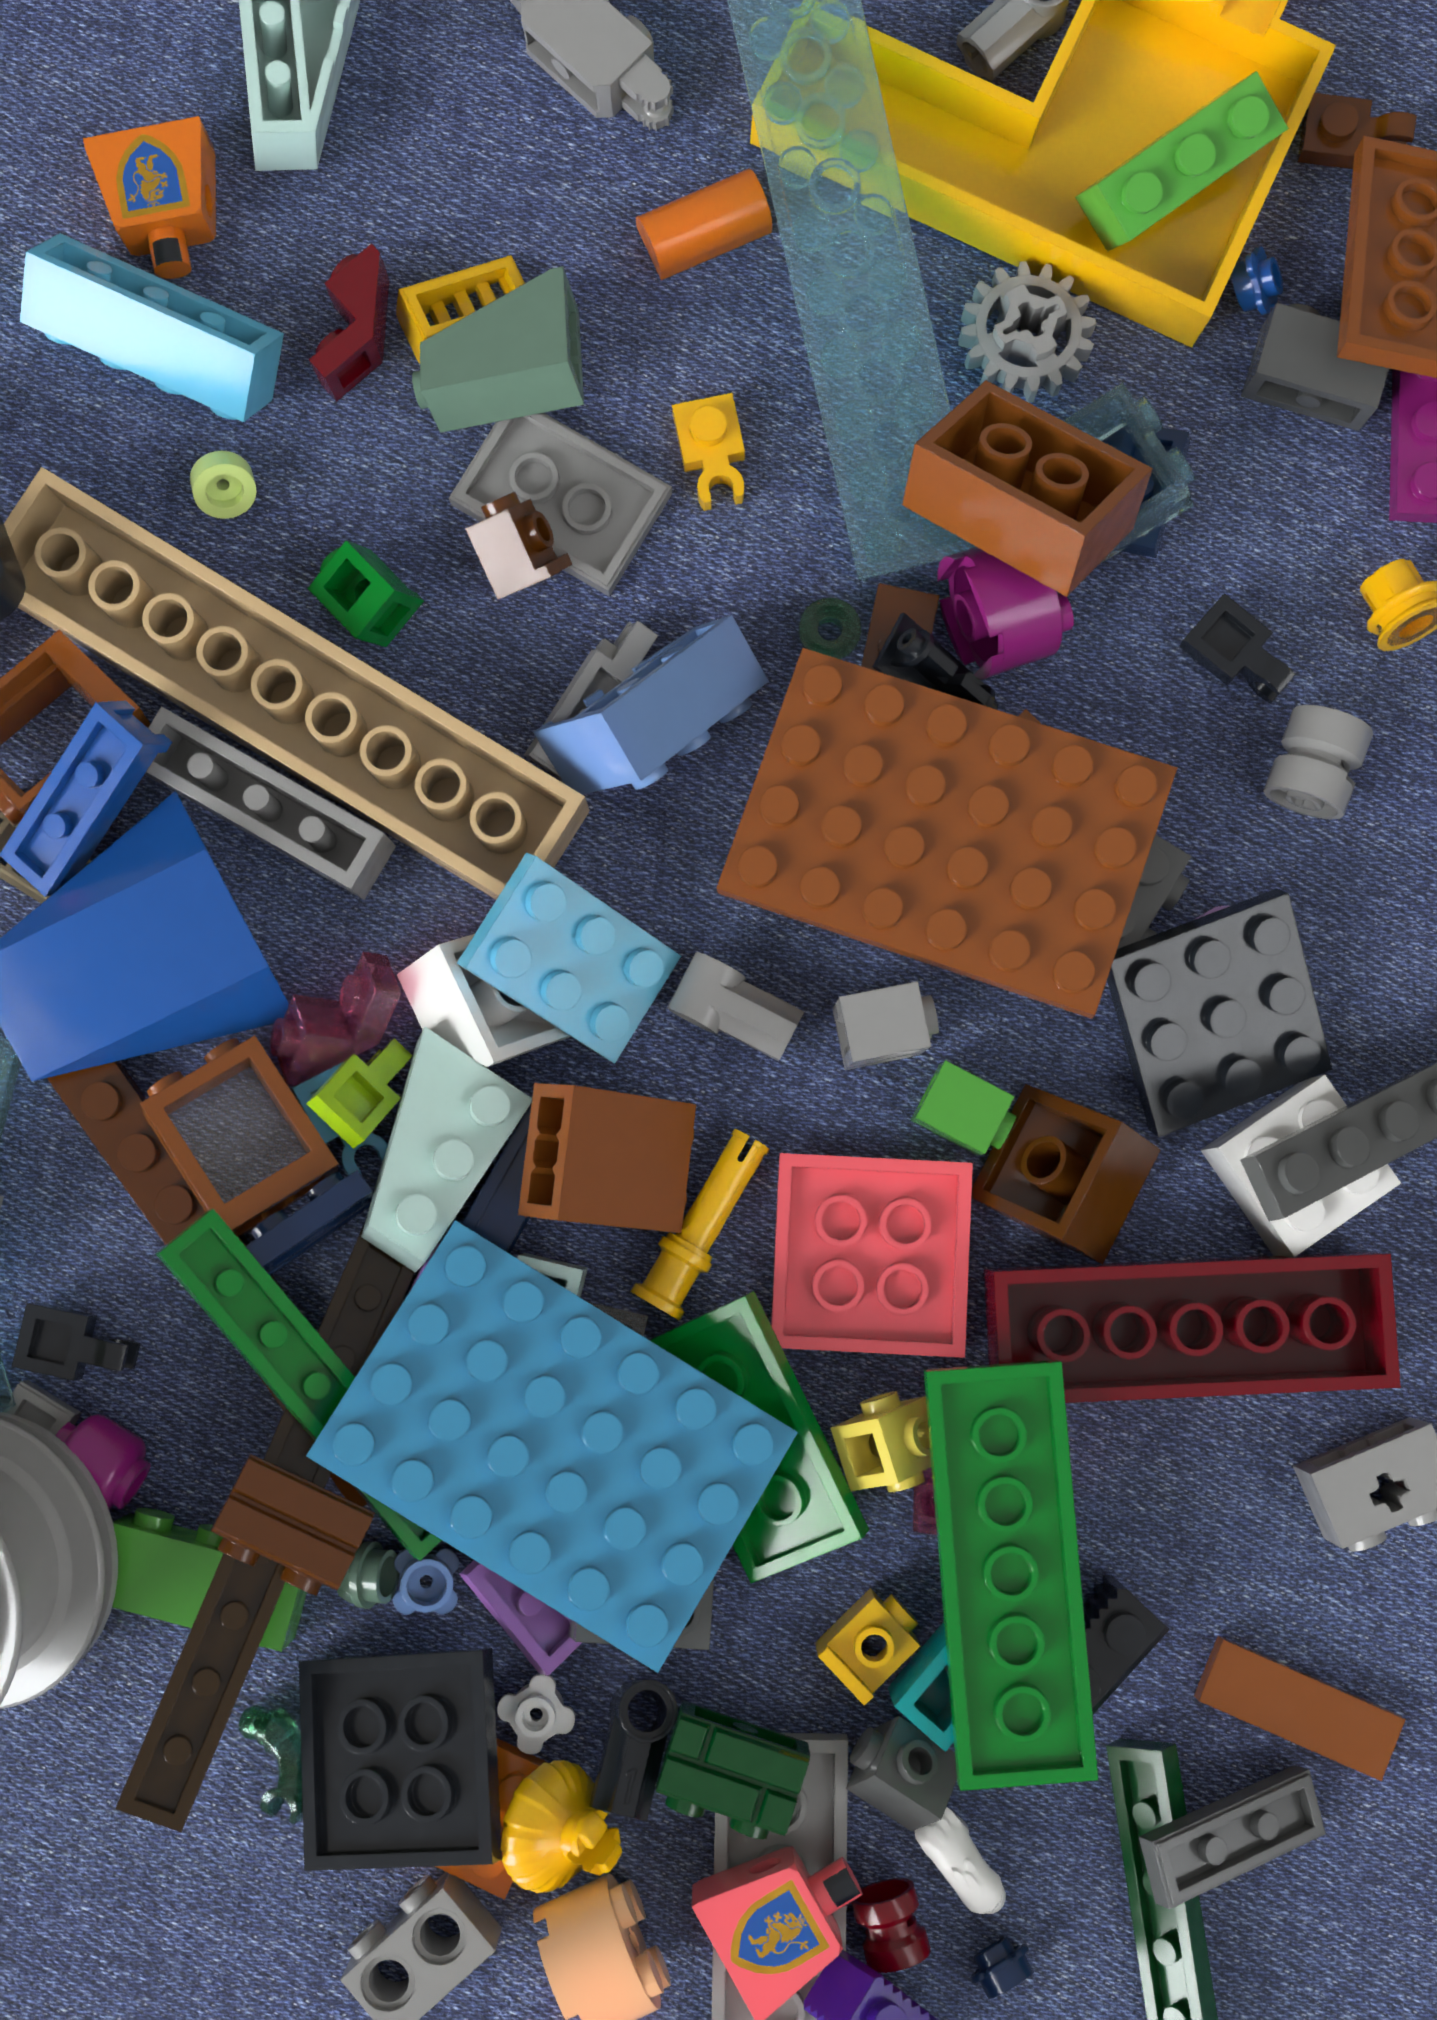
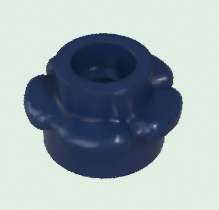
[970,1936,1034,1999]

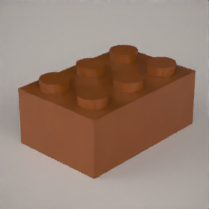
[902,380,1153,597]

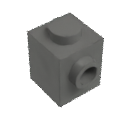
[846,1716,957,1831]

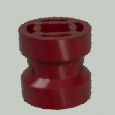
[851,1878,931,1973]

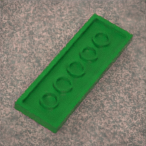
[924,1360,1098,1791]

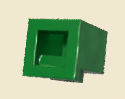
[307,540,424,647]

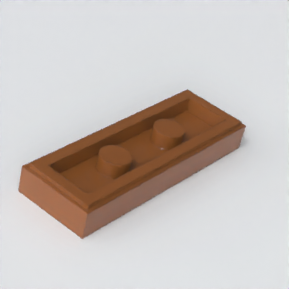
[1194,1635,1406,1781]

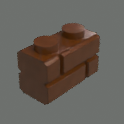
[211,1453,375,1596]

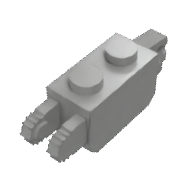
[510,0,674,131]

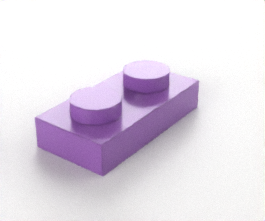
[459,1560,582,1676]

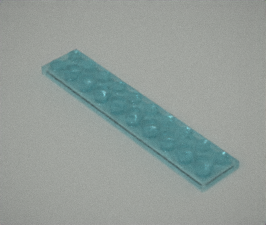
[727,0,976,582]

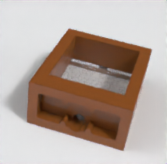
[140,1035,339,1237]

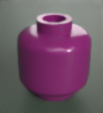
[55,1414,151,1509]

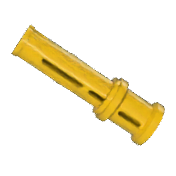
[630,1129,770,1321]

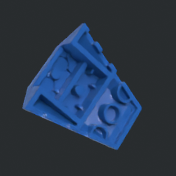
[0,791,297,1081]

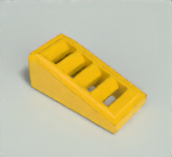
[396,255,525,364]

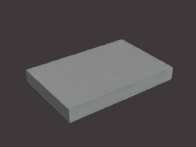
[449,413,672,597]

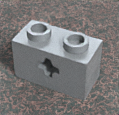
[1293,1417,1437,1552]

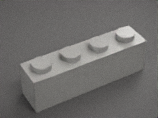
[145,706,396,900]

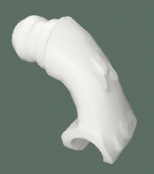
[914,1806,1006,1914]

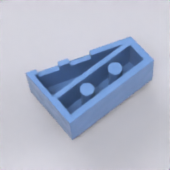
[533,615,769,795]

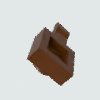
[1297,93,1417,169]

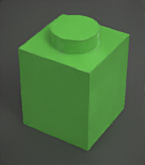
[910,1060,1016,1156]

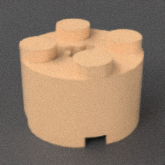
[533,1873,671,2020]

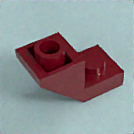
[309,243,390,402]

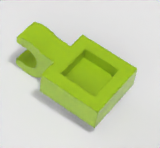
[306,1038,413,1149]

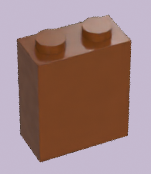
[518,1083,696,1233]

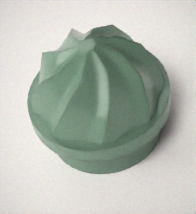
[337,1541,399,1609]

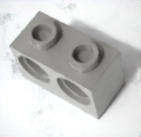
[832,981,939,1070]
[340,1872,502,2020]

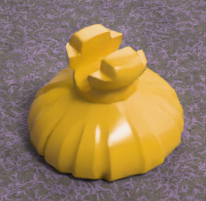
[501,1760,622,1893]

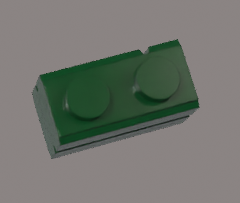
[656,1700,810,1840]

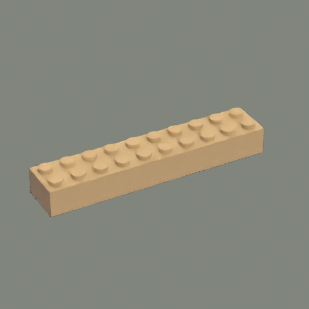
[4,467,590,900]

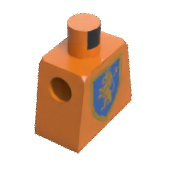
[83,116,216,279]

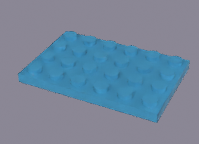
[306,1220,798,1673]

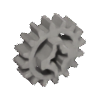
[958,261,1096,403]

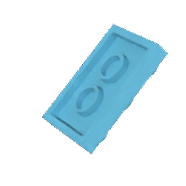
[457,853,681,1064]

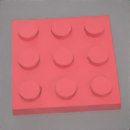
[771,1153,973,1358]

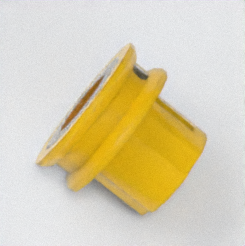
[1360,559,1437,651]

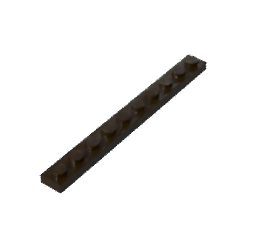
[115,1216,414,1832]

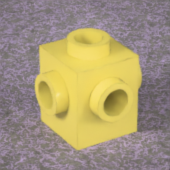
[830,1391,932,1493]

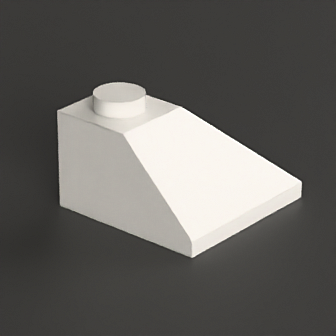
[397,934,571,1067]

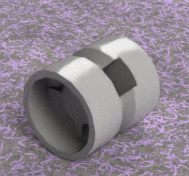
[1263,704,1373,820]

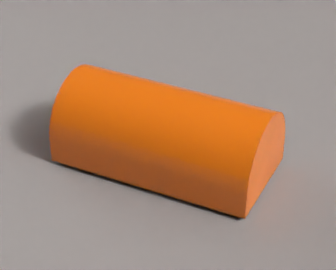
[636,168,772,280]

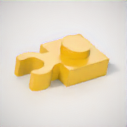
[672,393,745,511]

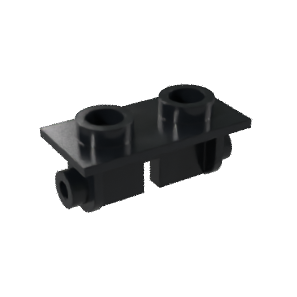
[872,613,998,710]

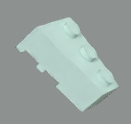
[239,0,360,171]
[361,1027,532,1273]

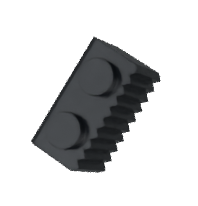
[1083,1575,1170,1715]

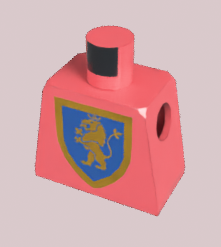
[691,1846,863,2020]

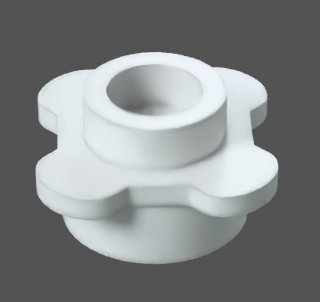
[497,1674,575,1754]

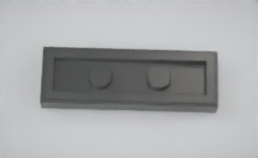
[1139,1765,1326,1909]

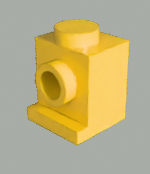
[815,1588,920,1706]

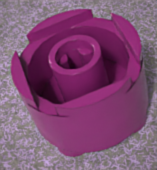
[937,547,1074,680]

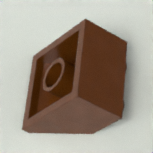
[971,1084,1161,1265]

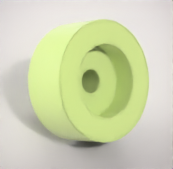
[190,451,257,519]

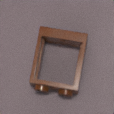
[0,629,150,826]

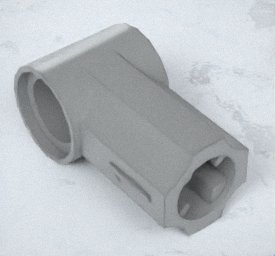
[956,0,1069,81]
[667,952,804,1061]

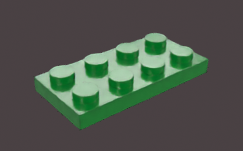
[649,1291,869,1583]

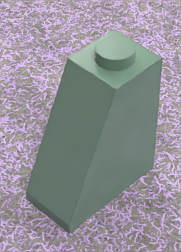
[412,266,584,433]

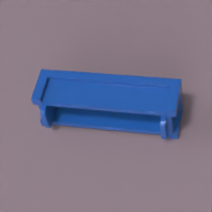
[0,701,173,897]

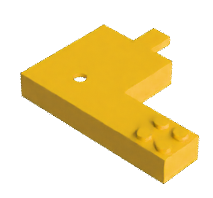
[750,0,1336,348]

